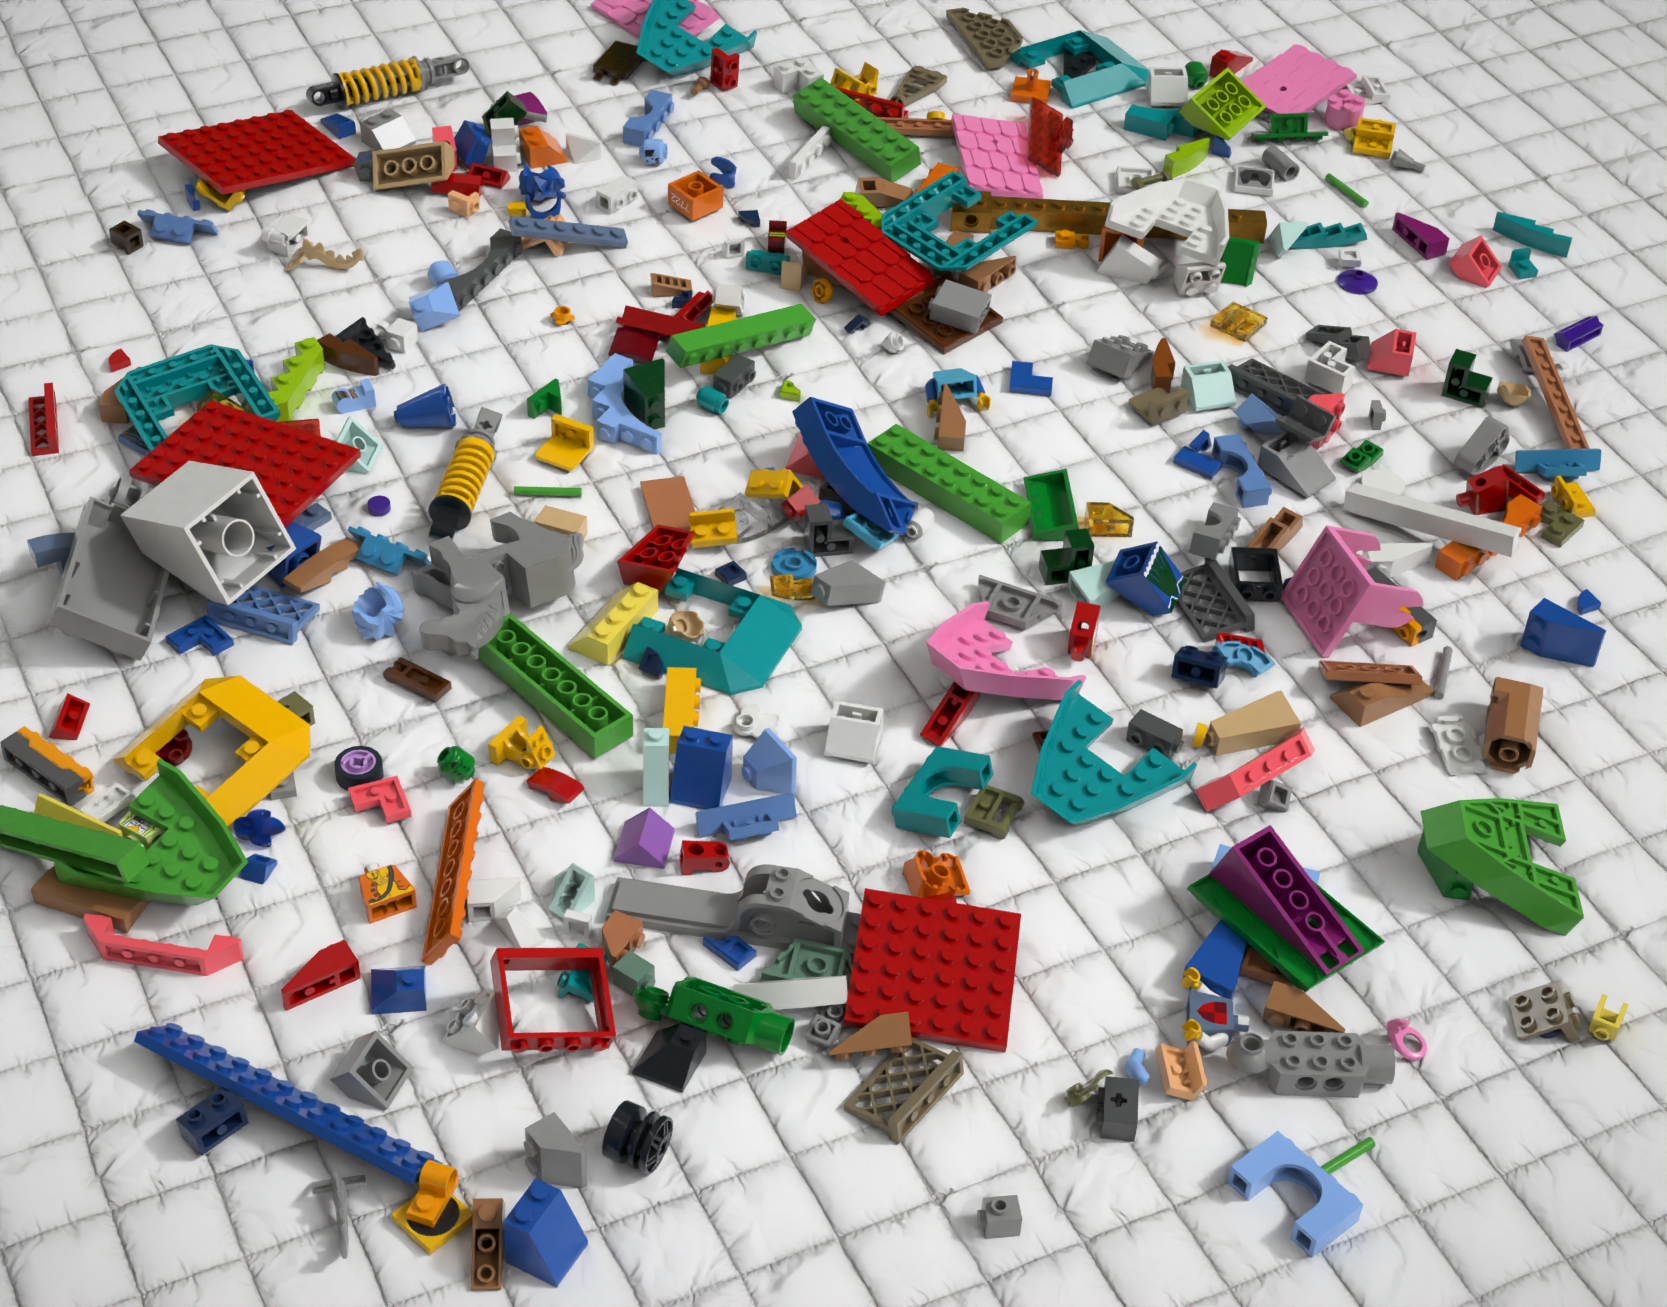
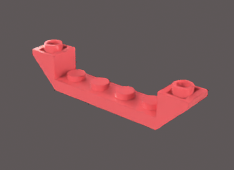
[1195,727,1315,812]
[84,913,244,976]

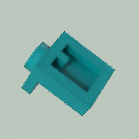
[1508,248,1538,280]

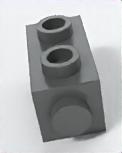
[713,354,756,399]
[1126,709,1184,759]

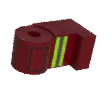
[768,220,787,255]

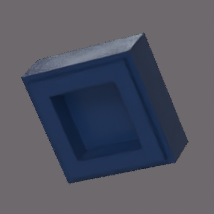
[715,561,747,586]

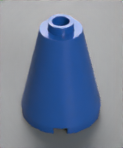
[394,384,457,427]

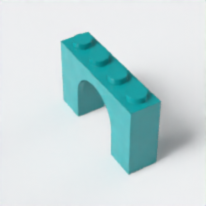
[891,746,994,838]

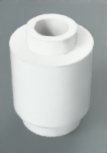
[906,507,935,539]

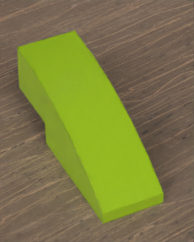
[1163,138,1210,178]

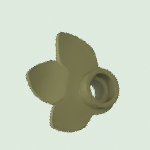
[1064,1069,1113,1107]

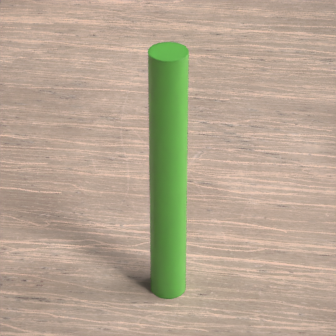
[1325,173,1369,208]
[514,486,582,497]
[1321,1137,1376,1174]

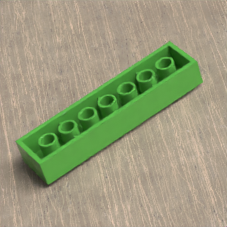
[792,78,921,182]
[867,424,1031,544]
[478,613,633,759]

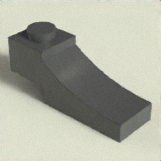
[1306,325,1372,361]

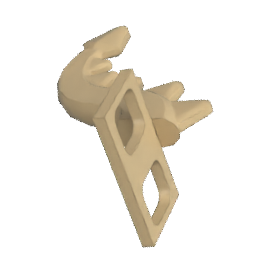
[285,238,363,272]

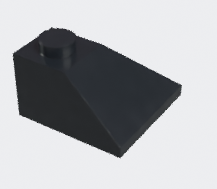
[632,1023,706,1093]

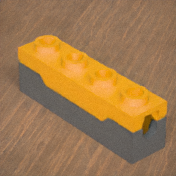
[1367,567,1437,647]
[0,726,94,807]

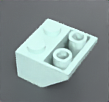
[1181,360,1236,411]

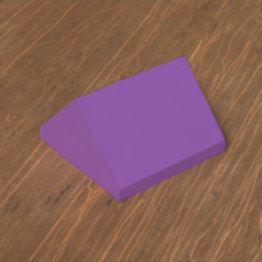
[614,807,675,869]

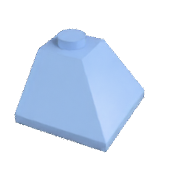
[409,282,460,331]
[1234,393,1284,435]
[742,728,797,794]

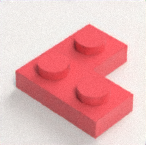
[348,776,412,823]

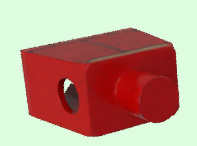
[1456,466,1510,515]

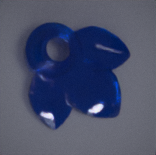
[233,809,286,847]

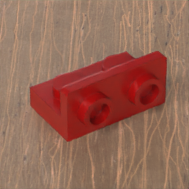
[710,48,740,92]

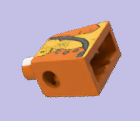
[359,862,417,924]

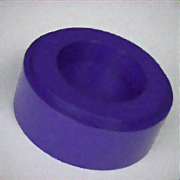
[367,495,391,516]

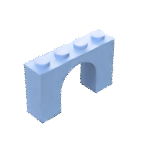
[1227,1131,1363,1258]

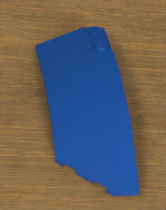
[792,397,918,535]

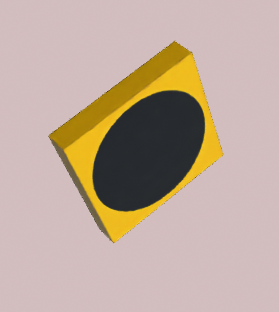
[391,1195,473,1255]

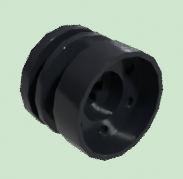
[602,1100,673,1175]

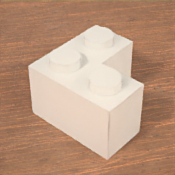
[773,57,824,94]
[490,118,521,172]
[1304,341,1355,394]

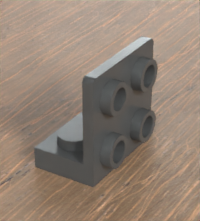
[1274,395,1337,444]

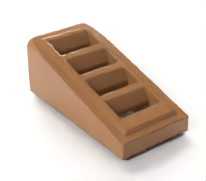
[650,273,693,297]

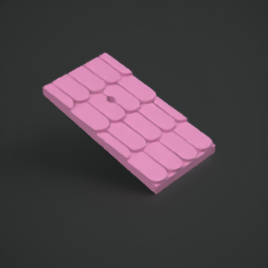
[591,0,720,38]
[1242,44,1357,114]
[951,114,1043,199]

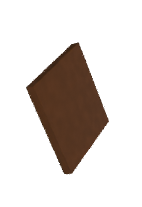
[889,274,1003,355]

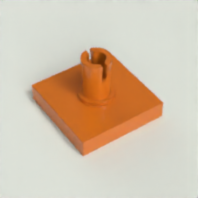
[1010,69,1052,106]

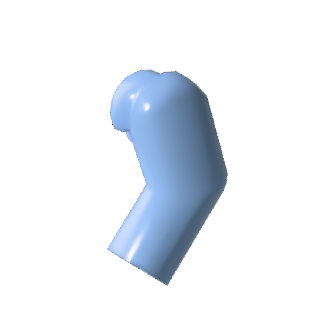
[1124,1048,1150,1086]

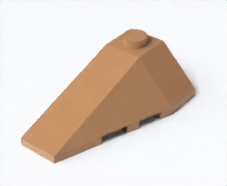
[1330,680,1435,727]

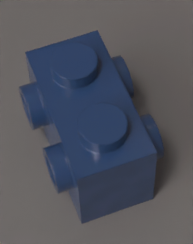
[1171,646,1228,688]
[176,1087,249,1156]

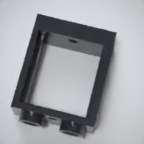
[1228,547,1283,602]

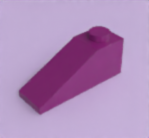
[1392,212,1450,260]

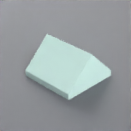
[336,416,383,474]

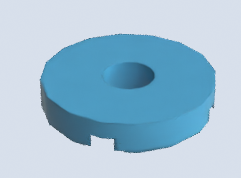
[771,548,817,584]

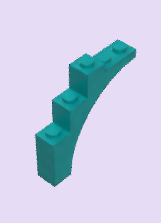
[1123,105,1204,141]

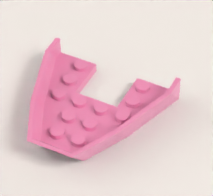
[926,601,1086,700]

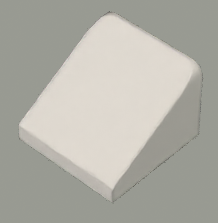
[722,237,745,259]

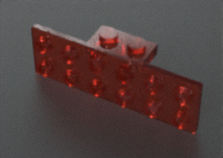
[1027,97,1074,177]

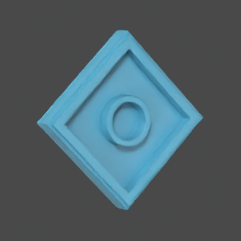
[842,512,899,551]

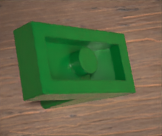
[527,378,562,419]

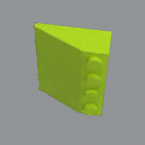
[1179,67,1267,141]

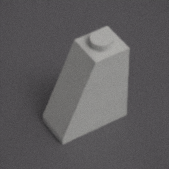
[810,560,885,606]

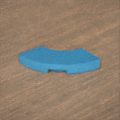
[1211,641,1275,677]

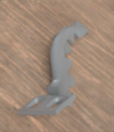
[312,1173,366,1259]

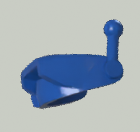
[710,156,737,188]
[524,190,566,219]

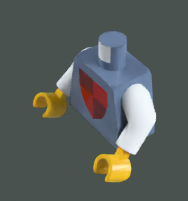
[1181,967,1249,1052]

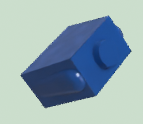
[454,120,492,165]

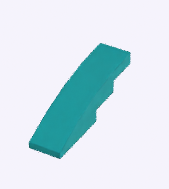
[1493,212,1572,258]
[1290,222,1367,249]

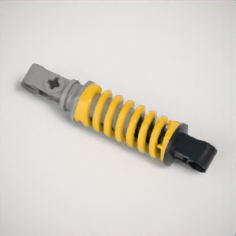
[306,54,470,109]
[428,407,503,540]

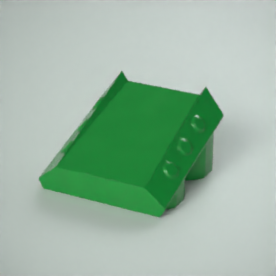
[1220,237,1261,287]

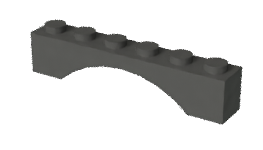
[440,228,523,312]

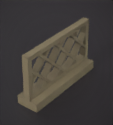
[843,1037,964,1144]

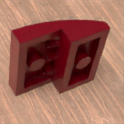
[608,327,660,363]

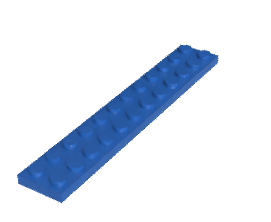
[134,1023,443,1184]

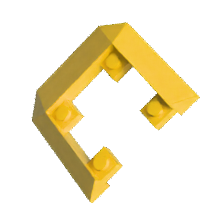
[113,675,311,830]

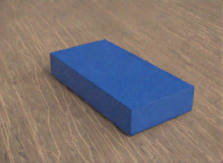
[1173,446,1223,479]

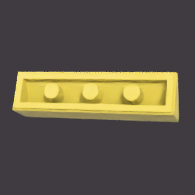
[34,793,123,837]

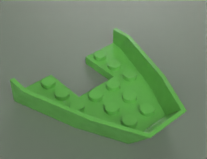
[54,759,248,905]
[1420,798,1584,936]

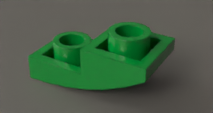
[1340,440,1384,473]

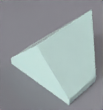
[1267,222,1309,259]
[548,863,595,918]

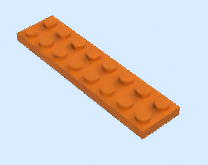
[421,778,485,965]

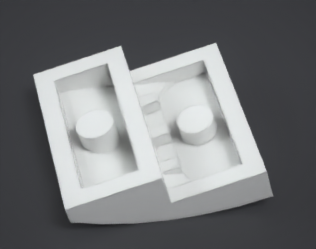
[1343,75,1391,105]

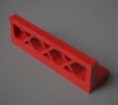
[835,87,909,118]
[616,305,705,338]
[28,382,59,456]

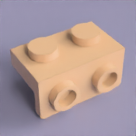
[1155,1041,1207,1101]

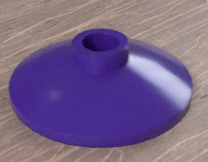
[1337,269,1378,295]

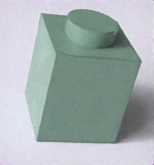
[612,950,655,996]

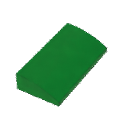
[1023,469,1079,541]

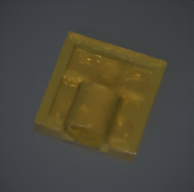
[1210,302,1268,342]

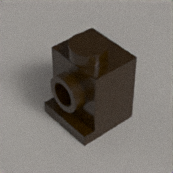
[109,221,144,255]

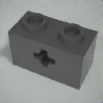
[1096,1076,1139,1142]

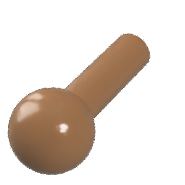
[691,77,710,96]

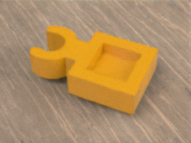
[1055,230,1089,249]

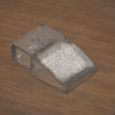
[718,492,790,544]

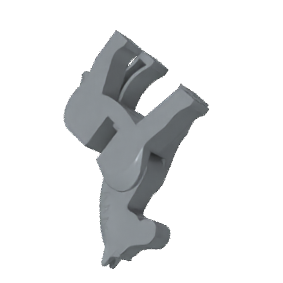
[411,512,584,660]

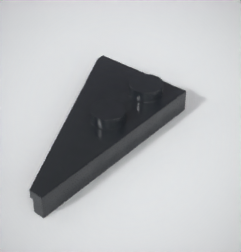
[1063,49,1096,78]
[335,317,396,369]

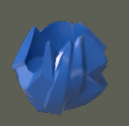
[519,162,566,201]

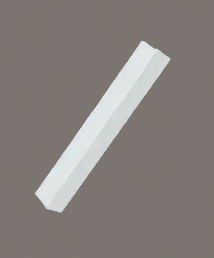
[1344,483,1522,557]

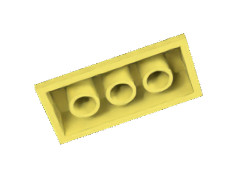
[568,582,658,666]

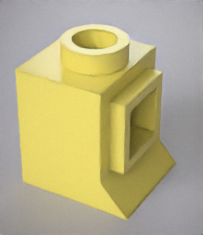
[1588,994,1629,1041]

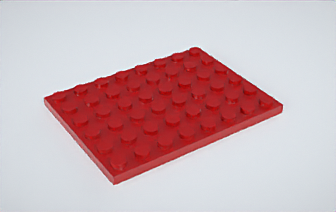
[158,110,356,195]
[129,400,361,528]

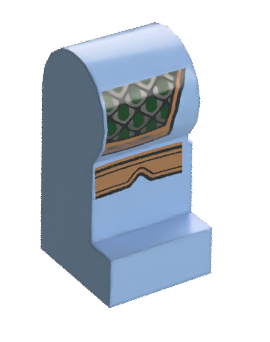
[332,379,376,414]

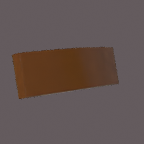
[317,333,379,376]

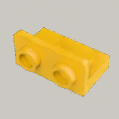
[1551,475,1596,518]
[689,508,738,548]

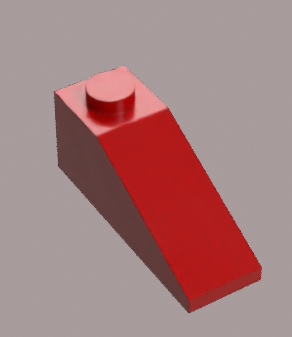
[1209,49,1253,78]
[920,681,981,747]
[281,940,361,1011]

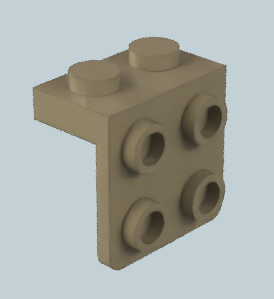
[1128,387,1190,426]
[1509,980,1582,1043]

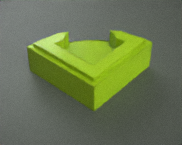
[779,380,801,402]

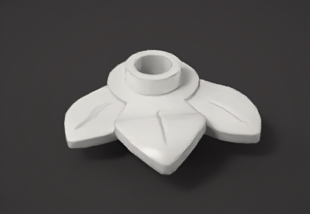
[733,704,779,738]

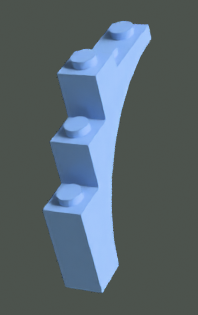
[588,353,662,454]

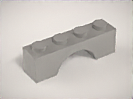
[1189,502,1241,560]

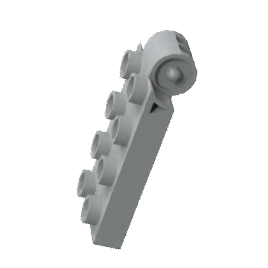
[48,473,169,661]

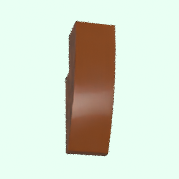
[1151,338,1175,393]

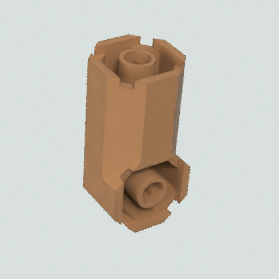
[1482,677,1544,774]

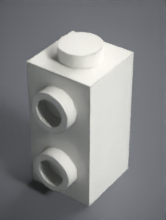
[596,175,638,214]

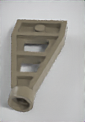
[890,65,947,107]

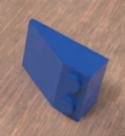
[1520,598,1606,667]

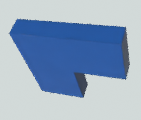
[1009,361,1053,396]
[165,615,234,656]

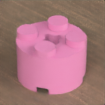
[1325,89,1365,131]

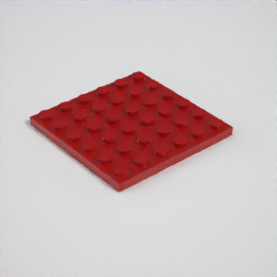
[843,888,1021,1052]

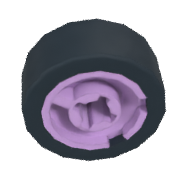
[334,746,384,791]

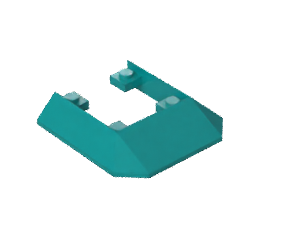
[1010,30,1149,109]
[881,170,1039,271]
[114,344,281,452]
[623,568,802,695]

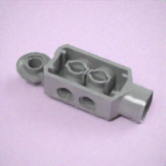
[1226,1030,1395,1098]

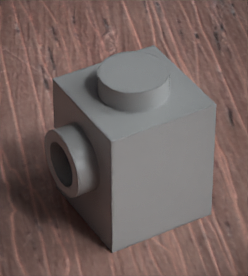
[977,1195,1022,1239]

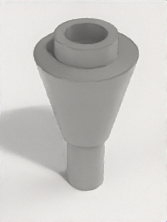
[1390,148,1426,172]

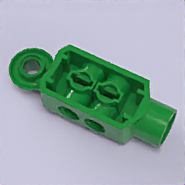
[633,977,795,1056]

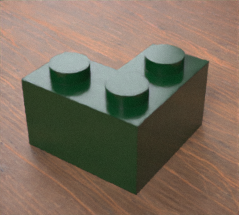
[482,91,527,140]
[1441,349,1493,408]
[1039,528,1094,586]

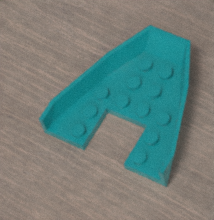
[636,0,757,77]
[1031,680,1197,826]

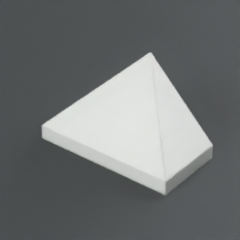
[566,132,602,165]
[493,907,545,948]

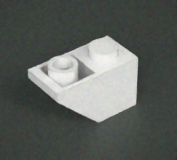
[467,877,521,922]

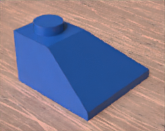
[371,965,427,1015]

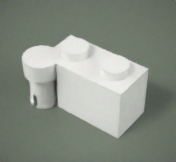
[261,213,311,257]

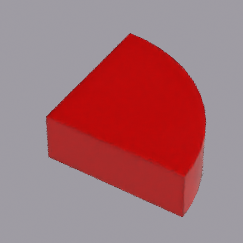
[108,349,131,372]

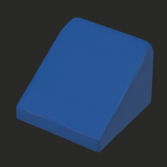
[240,854,278,884]

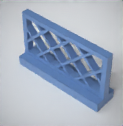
[207,585,320,645]

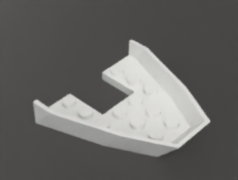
[1105,177,1229,266]

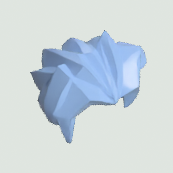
[352,582,404,641]

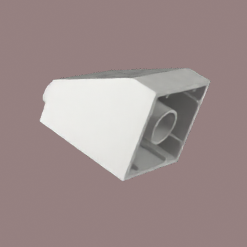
[120,461,296,605]

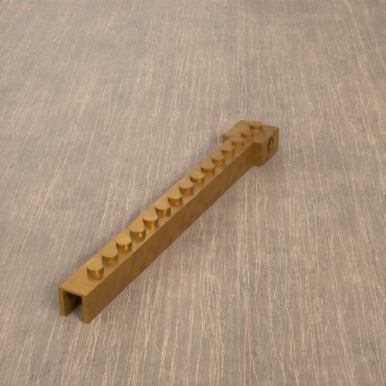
[950,191,1267,244]

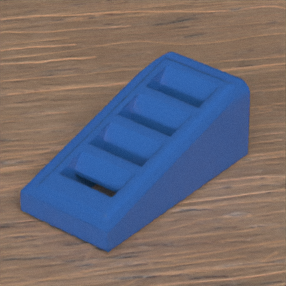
[320,113,356,139]

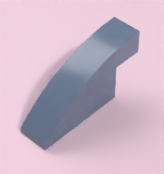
[27,533,75,575]

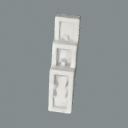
[733,975,848,1010]

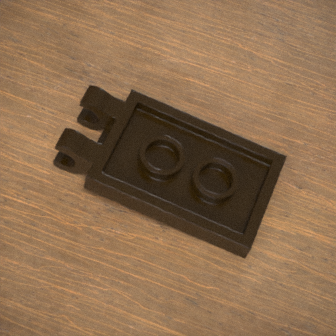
[593,41,645,85]

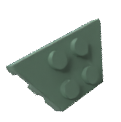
[761,938,853,992]

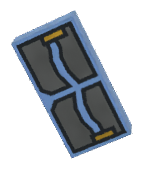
[118,425,150,456]

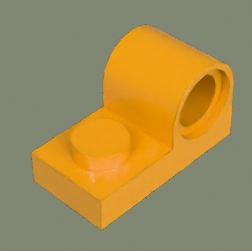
[406,1160,459,1228]

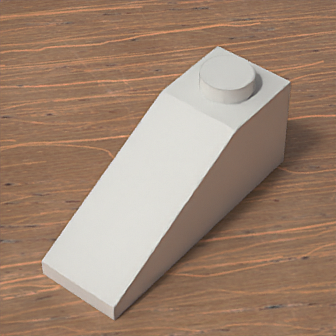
[1362,543,1433,578]

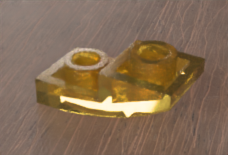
[770,574,818,600]

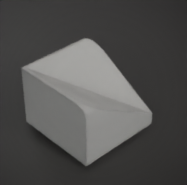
[1257,780,1292,812]

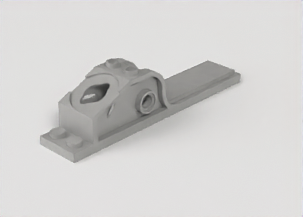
[605,864,861,960]

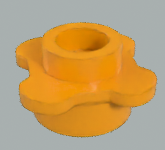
[550,306,575,325]

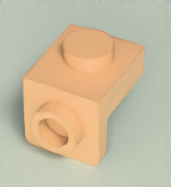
[448,190,480,218]

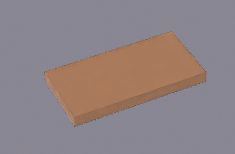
[640,476,695,531]
[1318,660,1423,685]

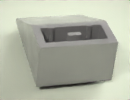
[1086,335,1154,378]
[1258,432,1336,498]

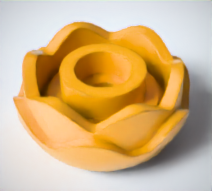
[811,278,834,304]

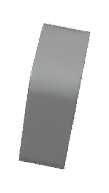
[1454,416,1510,475]

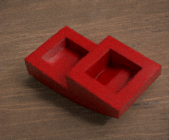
[527,767,585,804]

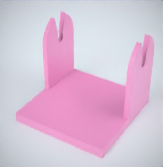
[1280,525,1423,658]

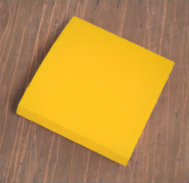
[1352,117,1396,159]

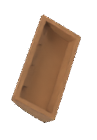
[31,866,150,933]

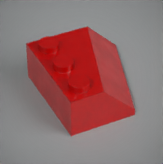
[617,524,695,592]

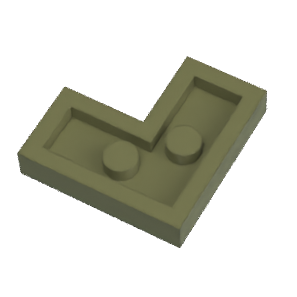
[1540,501,1585,547]

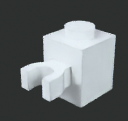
[377,318,418,354]

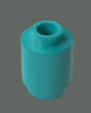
[696,385,729,414]

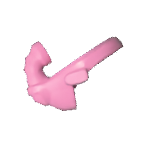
[1386,1018,1427,1061]

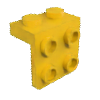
[196,177,246,211]
[535,414,594,471]
[744,469,803,499]

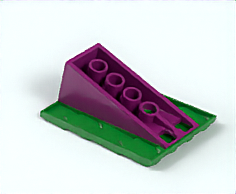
[1187,825,1386,992]

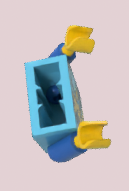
[925,368,991,418]

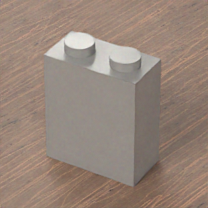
[928,280,992,334]

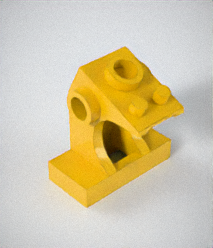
[830,62,879,101]
[488,715,556,770]

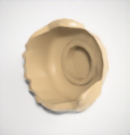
[1497,381,1531,406]
[668,611,704,643]

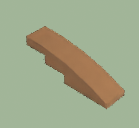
[283,538,361,593]

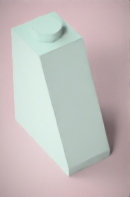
[1067,560,1121,610]
[643,728,669,807]

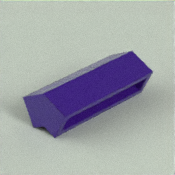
[1554,316,1604,352]

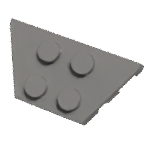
[978,575,1063,630]

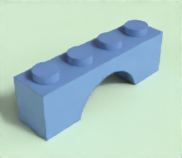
[623,90,675,147]
[1212,434,1272,508]

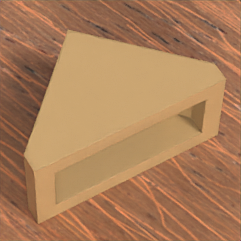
[781,261,808,292]

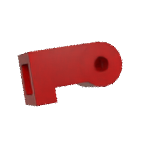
[679,840,730,875]

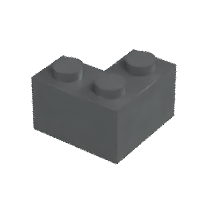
[804,503,854,557]

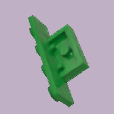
[1251,113,1328,141]

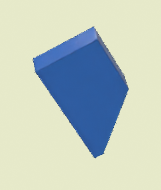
[702,936,756,971]

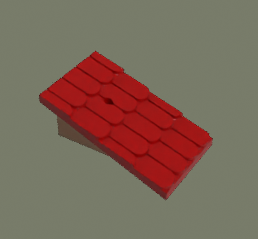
[786,199,935,317]

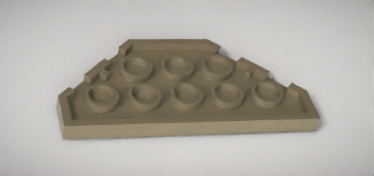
[946,7,1023,70]

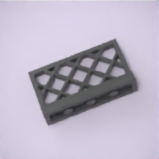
[1227,358,1322,416]
[1176,558,1255,643]

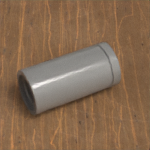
[1262,146,1300,181]

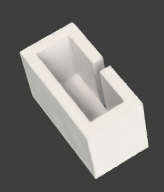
[712,284,745,316]

